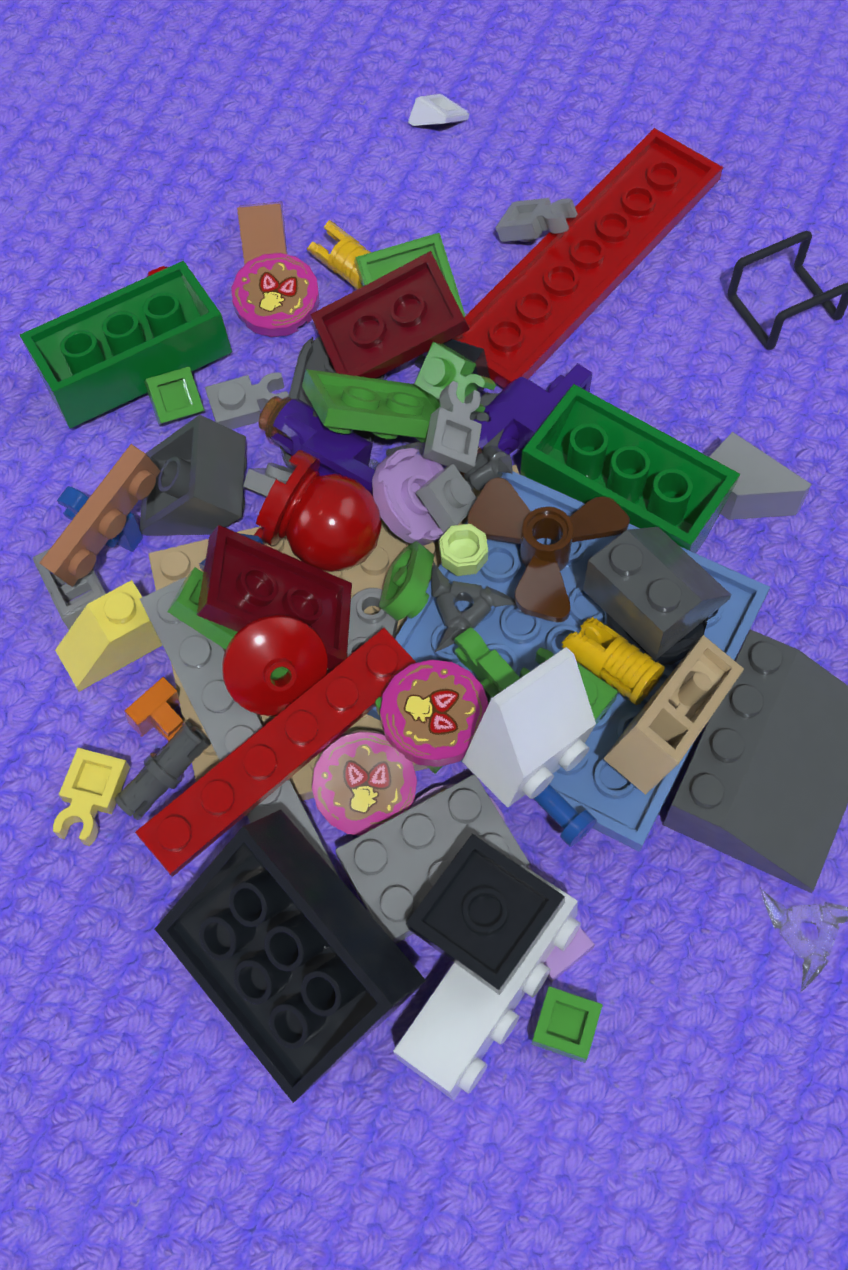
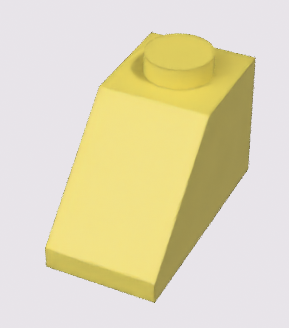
[55,580,163,692]

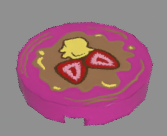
[231,253,320,337]
[380,660,489,767]
[311,730,417,835]

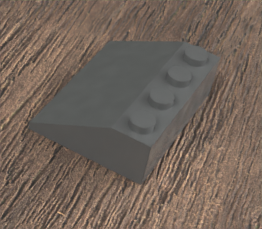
[663,629,848,893]

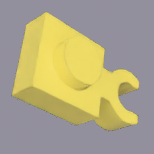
[53,748,130,846]

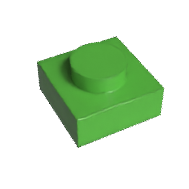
[144,367,204,425]
[531,986,603,1063]

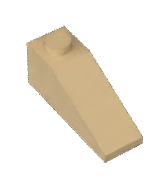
[603,635,744,795]

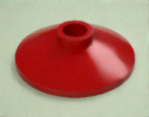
[222,615,328,716]

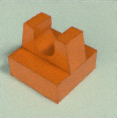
[124,677,184,742]

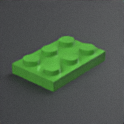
[302,369,441,443]

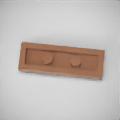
[40,444,161,587]

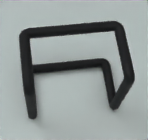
[728,231,848,350]

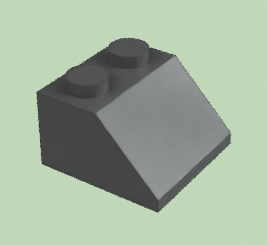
[139,415,247,536]
[583,527,731,660]

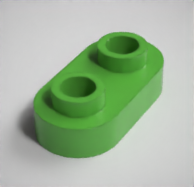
[379,541,434,621]

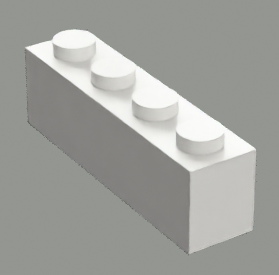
[393,865,581,1100]

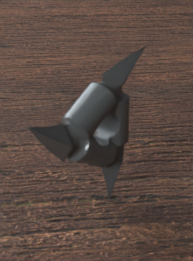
[464,429,513,491]
[432,561,516,653]

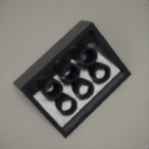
[155,809,426,1103]

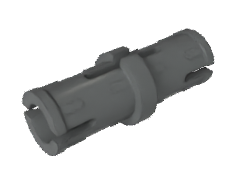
[115,721,211,820]

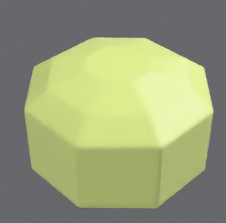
[439,524,488,576]

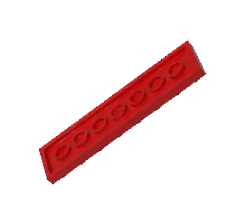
[452,128,723,388]

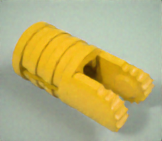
[307,220,371,290]
[561,617,665,705]

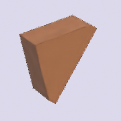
[237,201,287,265]

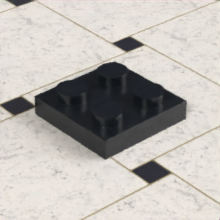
[406,834,565,995]

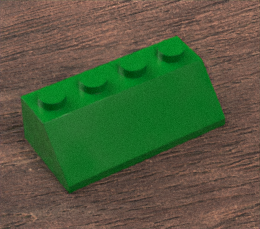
[20,260,232,429]
[520,384,740,553]

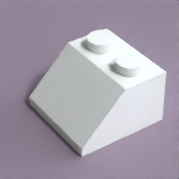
[462,647,596,808]

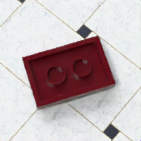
[310,251,470,379]
[197,525,352,670]

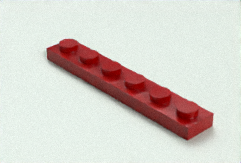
[135,628,416,877]

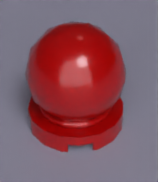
[254,450,381,572]

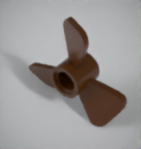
[468,477,630,623]

